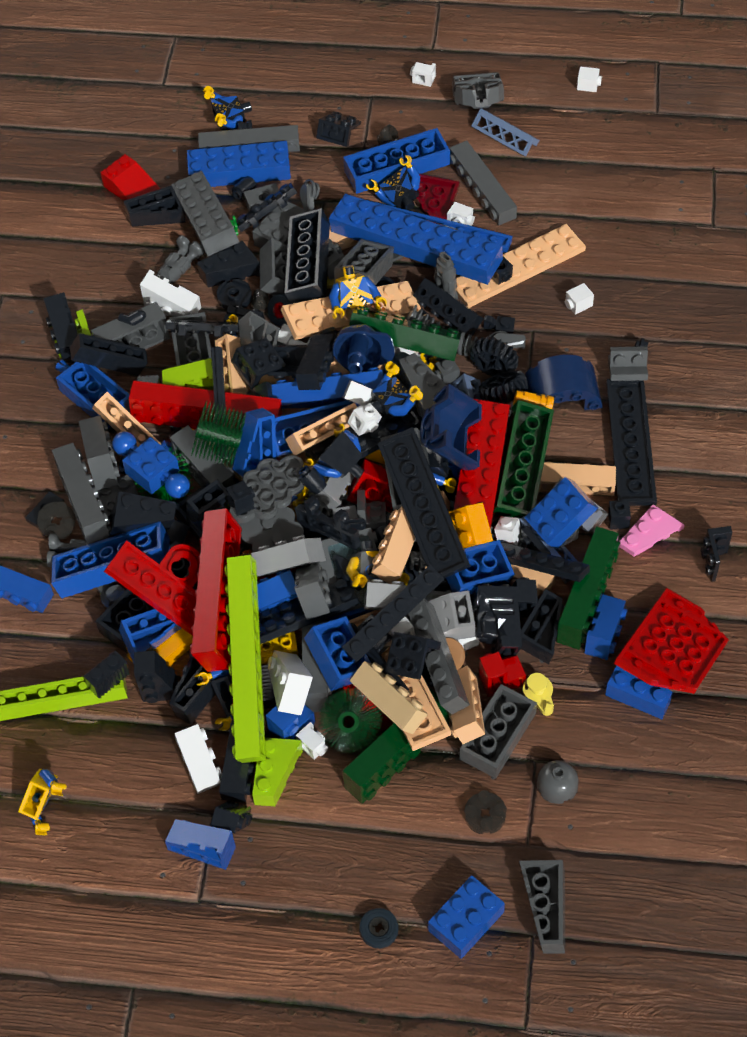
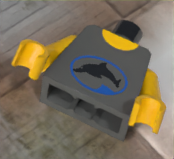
[346,540,410,588]

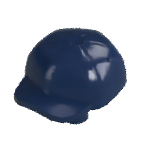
[332,324,395,374]

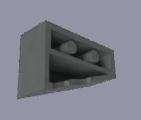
[238,311,280,347]
[294,562,332,619]

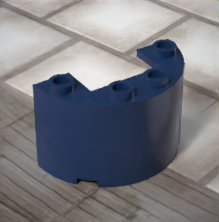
[525,355,602,410]
[420,384,482,470]

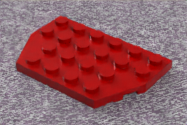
[614,588,729,694]

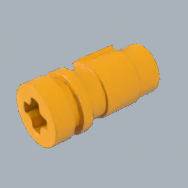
[513,390,554,409]

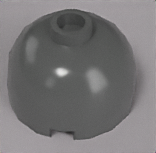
[537,760,579,804]

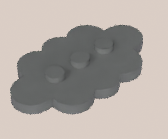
[230,455,304,523]
[237,507,304,553]

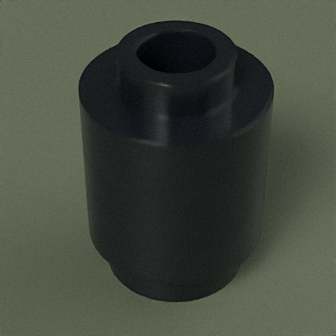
[232,177,256,201]
[298,465,327,494]

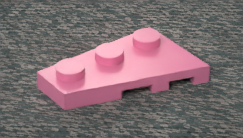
[620,505,684,557]

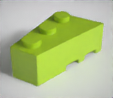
[162,358,213,390]
[252,738,303,806]

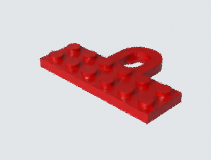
[104,540,200,636]

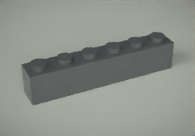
[198,125,300,152]
[449,141,517,226]
[408,598,470,714]

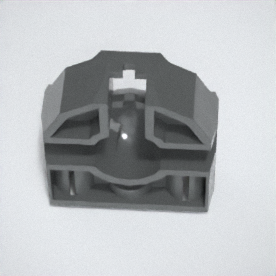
[452,72,504,109]

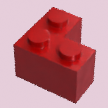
[479,652,526,697]

